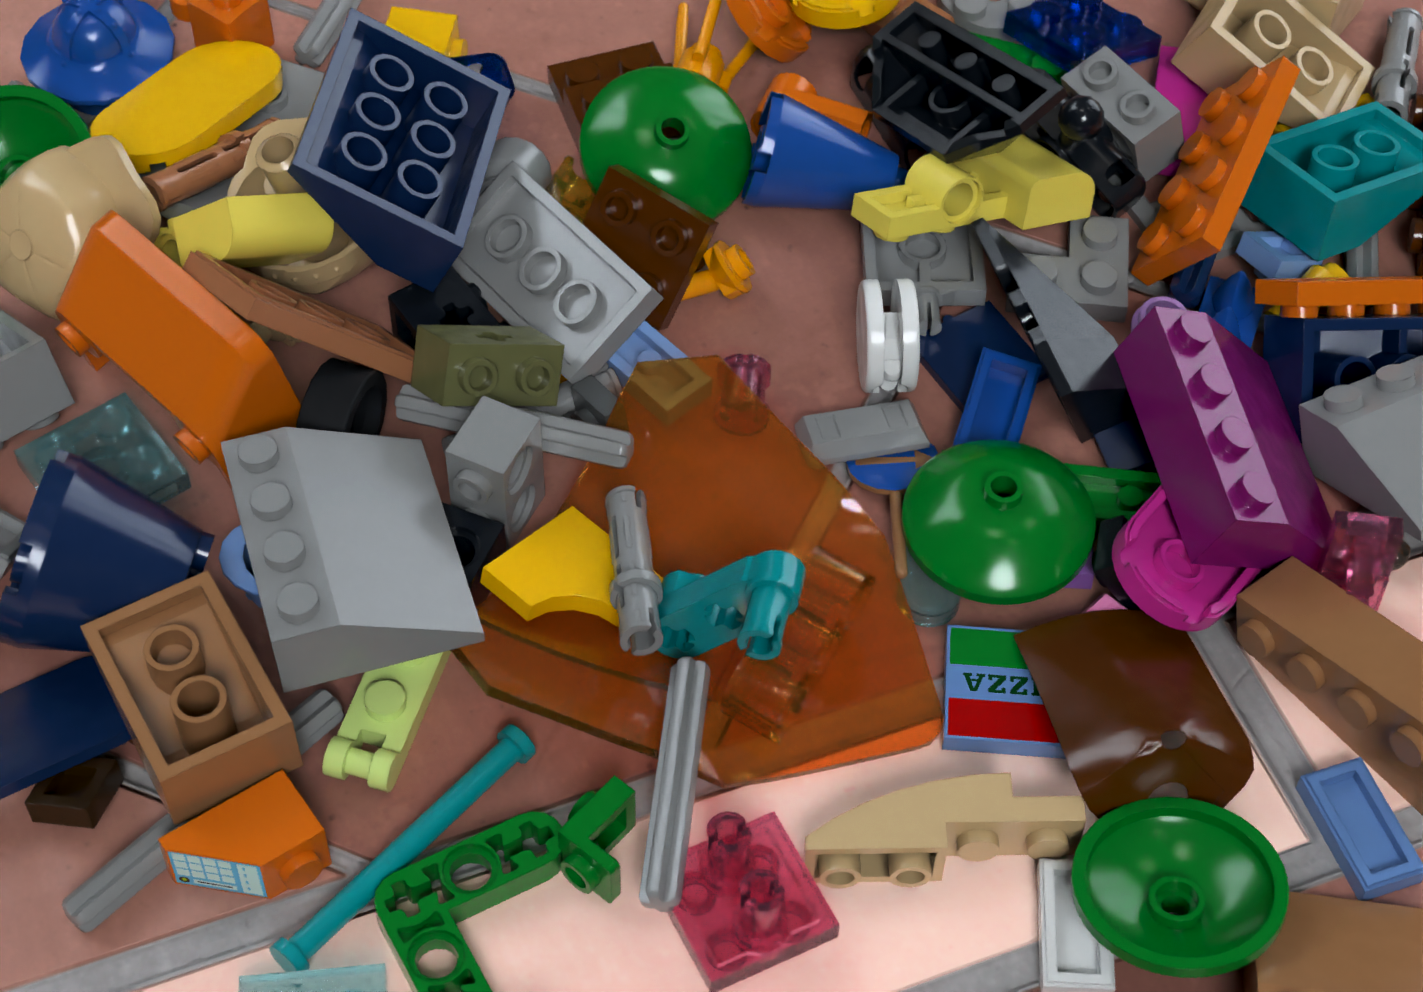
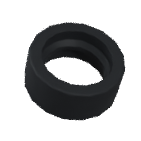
[296,358,387,436]

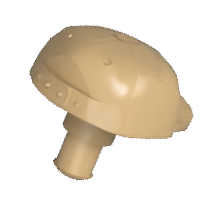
[227,117,374,294]
[0,135,161,320]

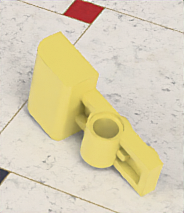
[851,134,1095,242]
[154,192,334,268]

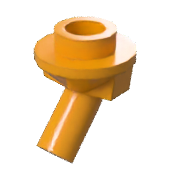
[681,240,755,301]

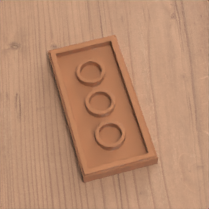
[182,250,415,383]

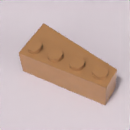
[1236,556,1423,816]

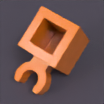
[169,0,275,48]

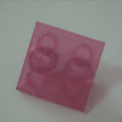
[667,811,840,992]

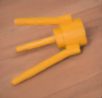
[673,0,758,93]

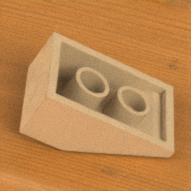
[1170,0,1376,128]

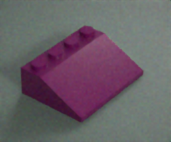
[1114,306,1351,574]

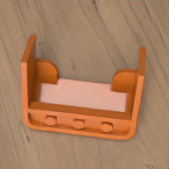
[54,210,301,489]

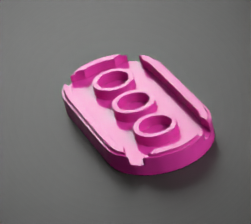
[1112,483,1261,632]

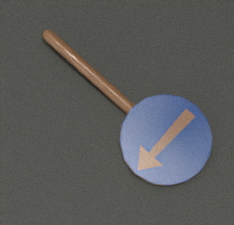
[846,443,938,579]

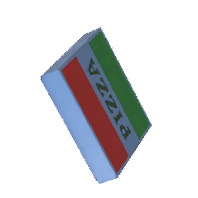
[942,624,1066,759]

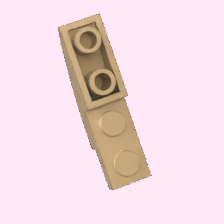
[802,772,1086,888]

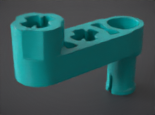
[657,550,806,660]

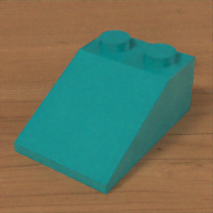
[1241,101,1423,262]

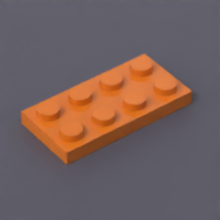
[1130,55,1301,286]

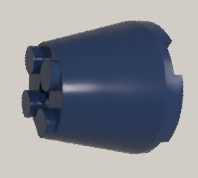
[0,449,215,652]

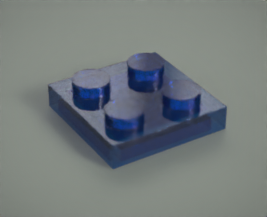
[1003,0,1162,72]

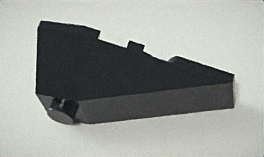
[971,218,1137,444]

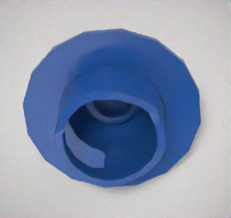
[20,0,175,116]

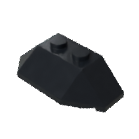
[872,1,1068,164]

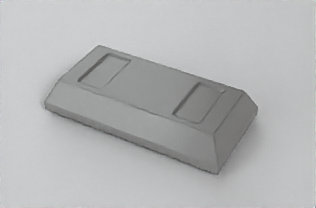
[794,399,930,467]

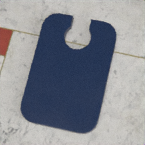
[0,656,131,799]

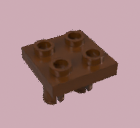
[583,164,719,331]

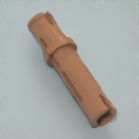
[141,117,280,212]

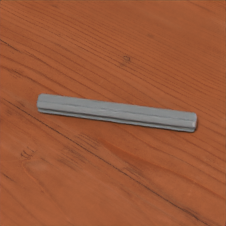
[62,689,344,933]

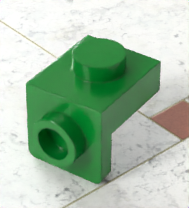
[558,775,636,904]

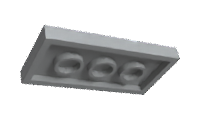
[451,160,664,384]

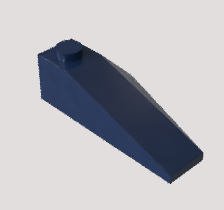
[1263,314,1423,443]

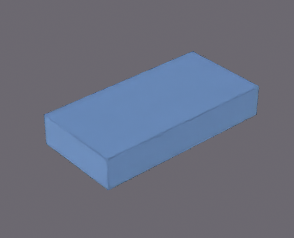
[1296,757,1423,901]

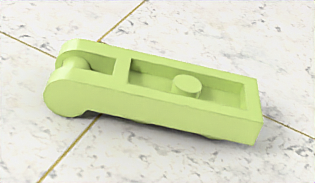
[322,650,452,792]

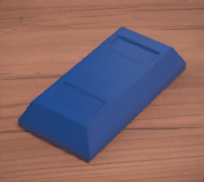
[952,347,1042,447]

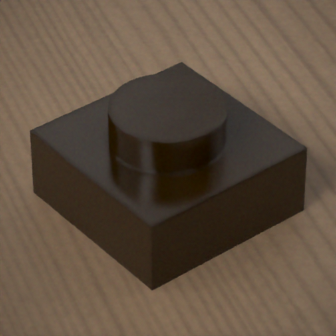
[24,757,124,829]

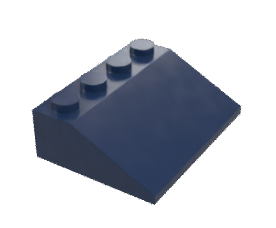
[287,8,511,292]

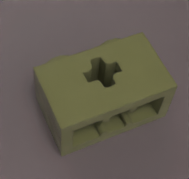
[411,325,565,406]

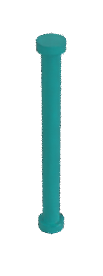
[269,724,536,979]

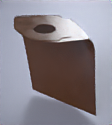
[1013,609,1254,819]

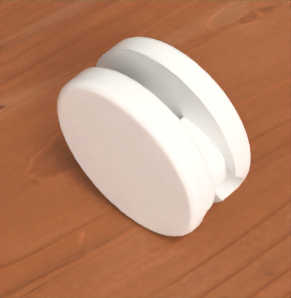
[856,278,920,393]

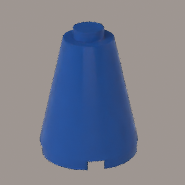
[741,91,907,210]

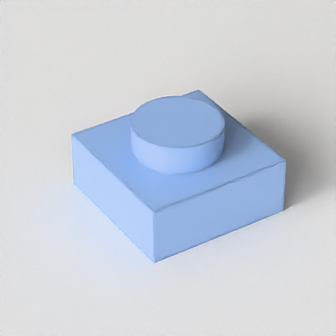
[1235,231,1323,279]

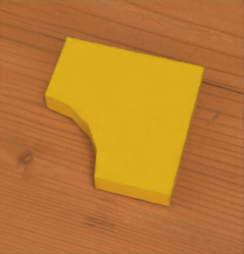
[480,506,663,627]

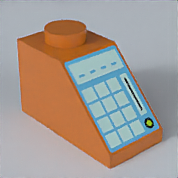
[158,769,332,899]

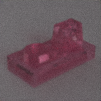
[1316,510,1404,611]

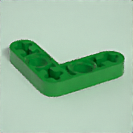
[374,811,562,992]

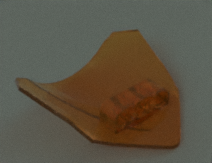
[450,355,943,789]

